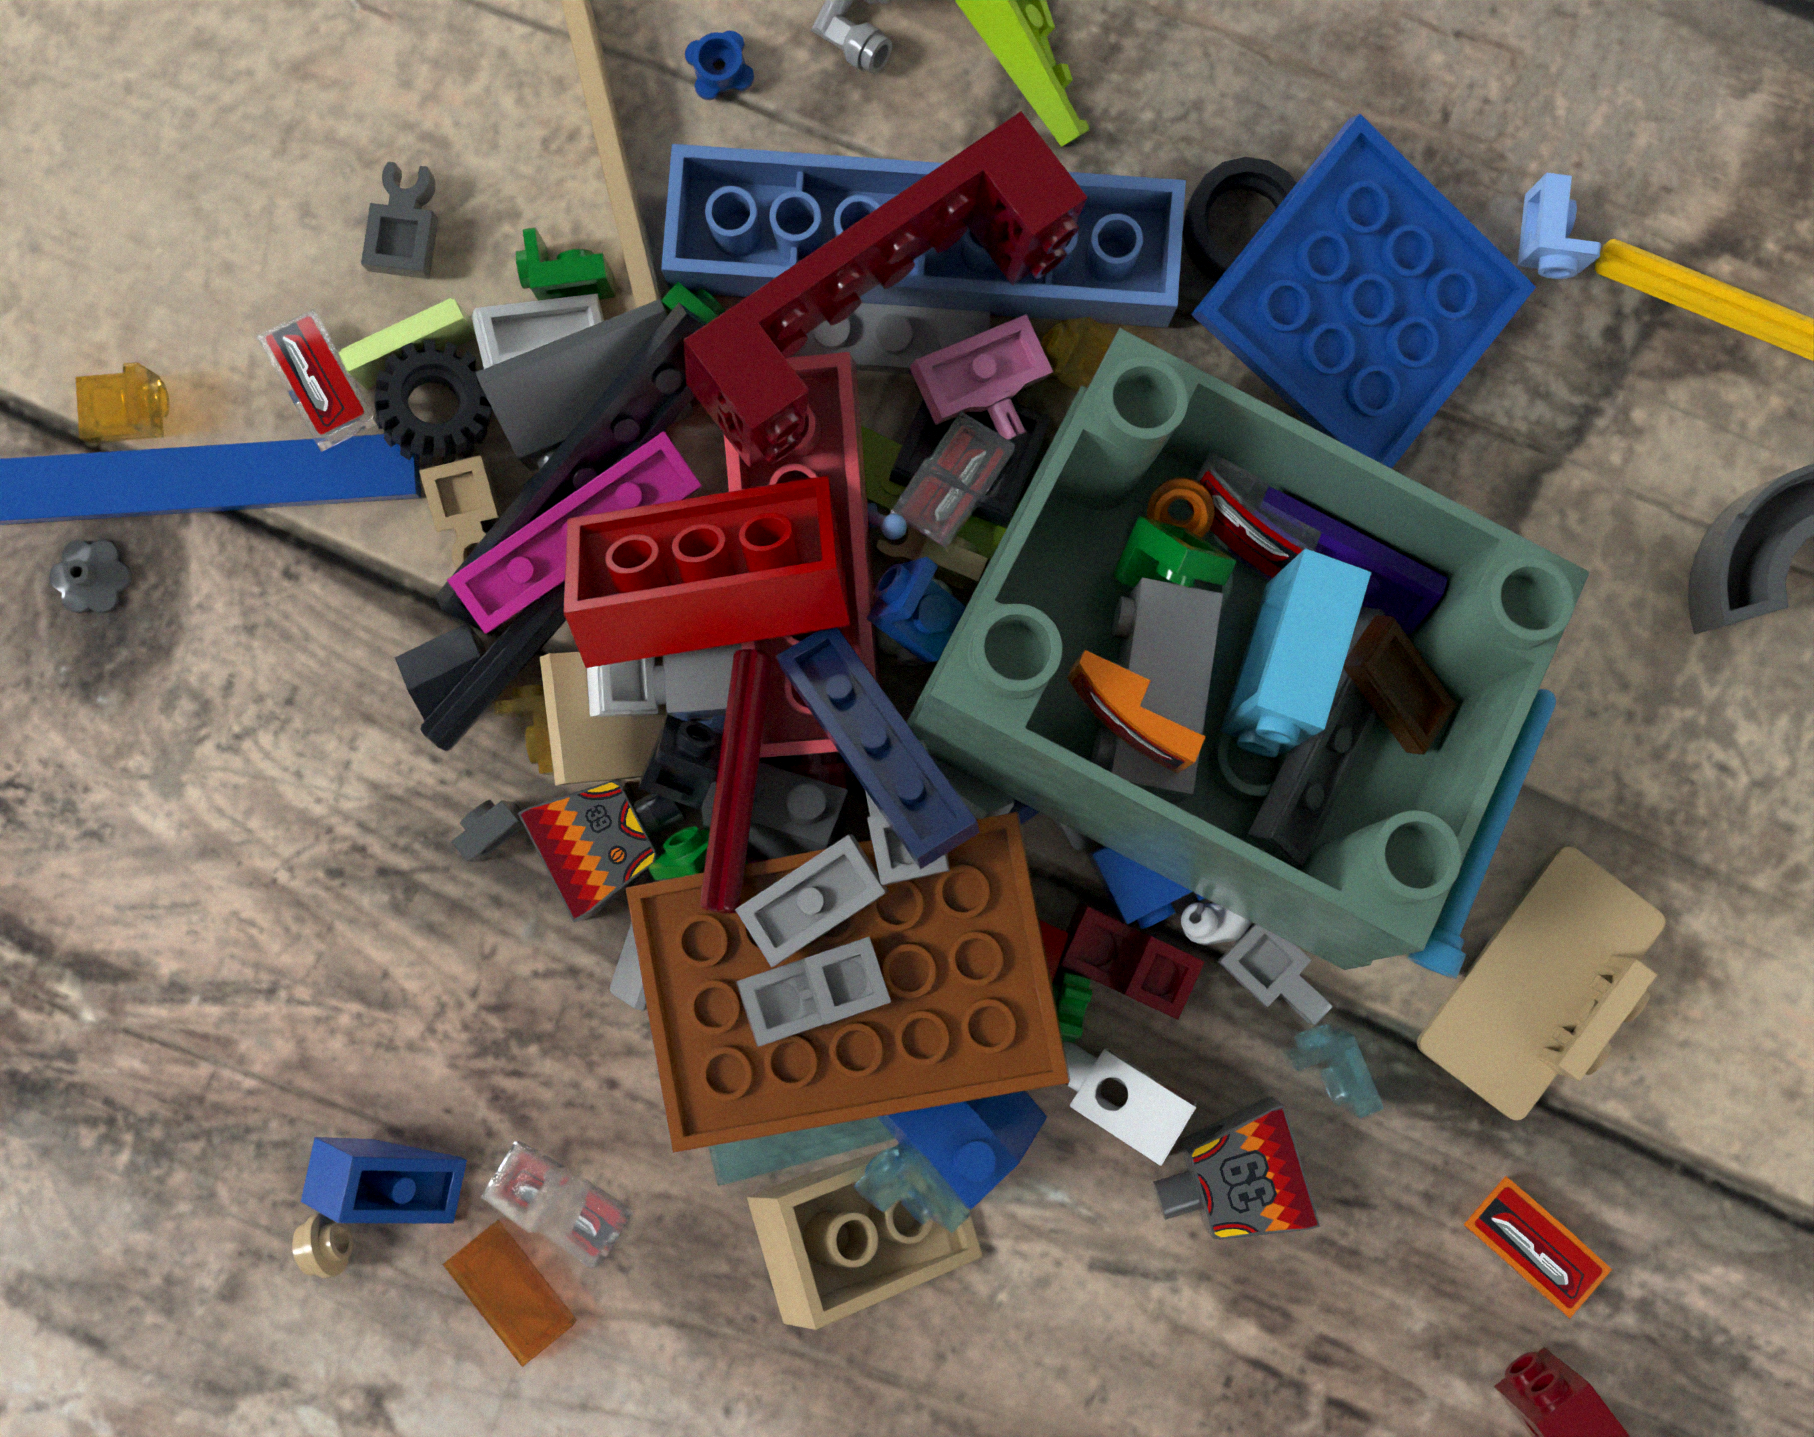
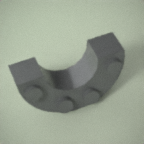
[1688,464,1814,635]

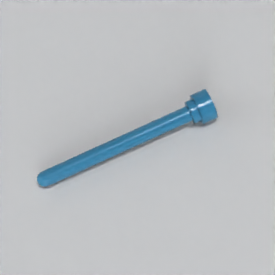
[1407,689,1556,979]

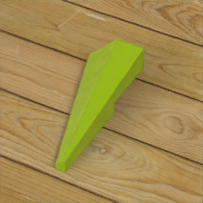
[955,0,1090,147]

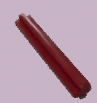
[700,649,772,914]

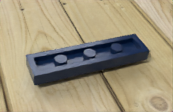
[776,627,980,870]

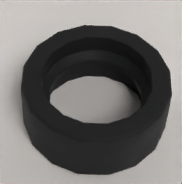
[1182,157,1297,281]

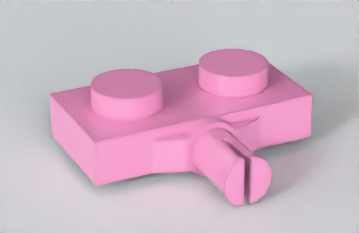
[909,314,1053,444]

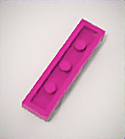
[447,431,703,634]

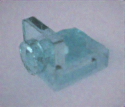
[1283,1024,1384,1118]
[854,1141,971,1233]

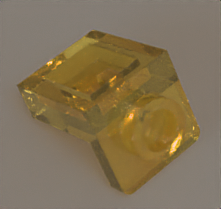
[1041,316,1116,392]
[75,362,170,444]
[494,685,554,776]

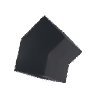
[395,623,486,721]

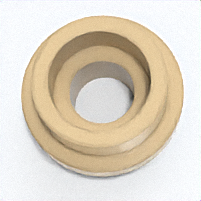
[292,1213,353,1279]

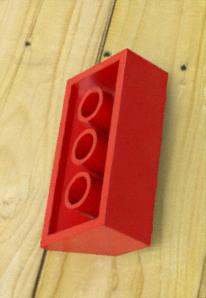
[564,475,850,668]

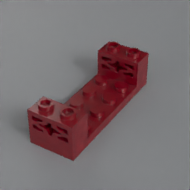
[684,111,1088,468]

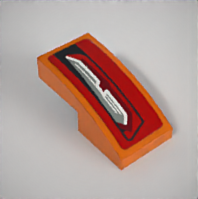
[1067,650,1206,774]
[1463,1176,1612,1319]

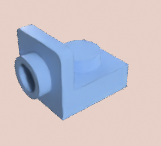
[1517,173,1601,279]

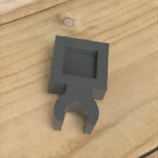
[361,162,438,279]

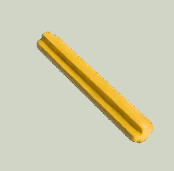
[1594,239,1814,361]

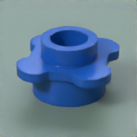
[685,31,754,100]

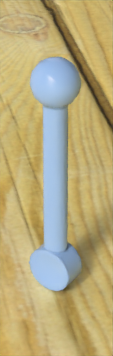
[867,503,907,540]

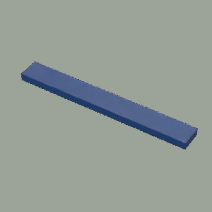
[0,434,421,525]

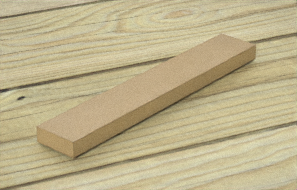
[561,0,668,315]

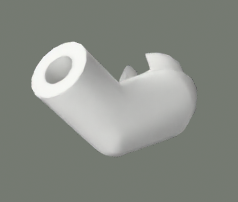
[1181,902,1252,945]

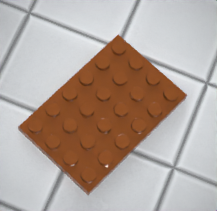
[626,812,1070,1153]

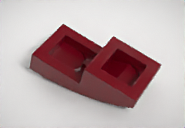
[1059,903,1204,1020]

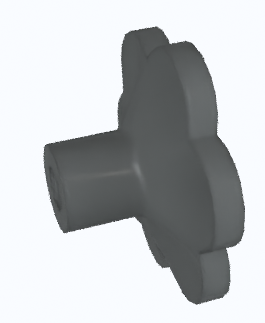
[49,540,132,614]

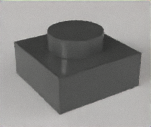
[451,800,525,862]

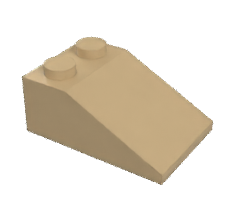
[747,1145,983,1330]

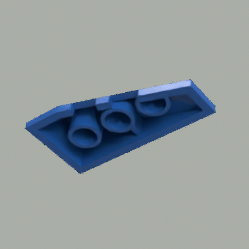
[877,1091,1047,1210]

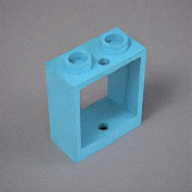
[1220,548,1371,757]

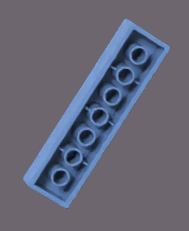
[661,144,1186,328]

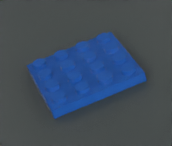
[1191,114,1536,469]

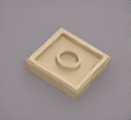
[540,652,668,786]

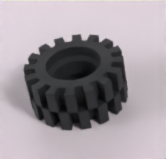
[375,340,492,466]

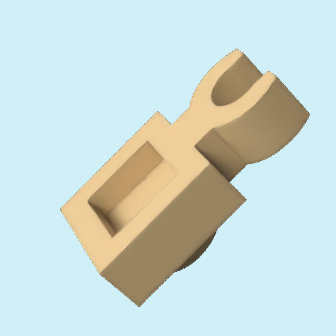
[419,455,502,569]

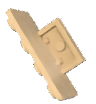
[1417,847,1666,1120]

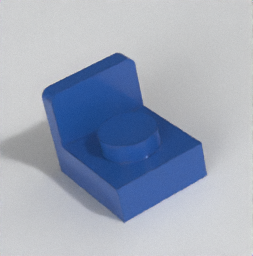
[867,557,966,663]

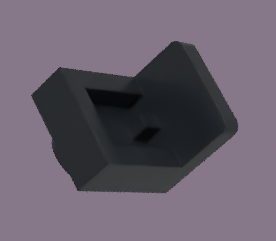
[639,715,723,810]

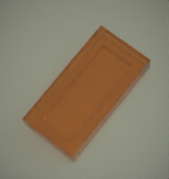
[442,1219,577,1367]

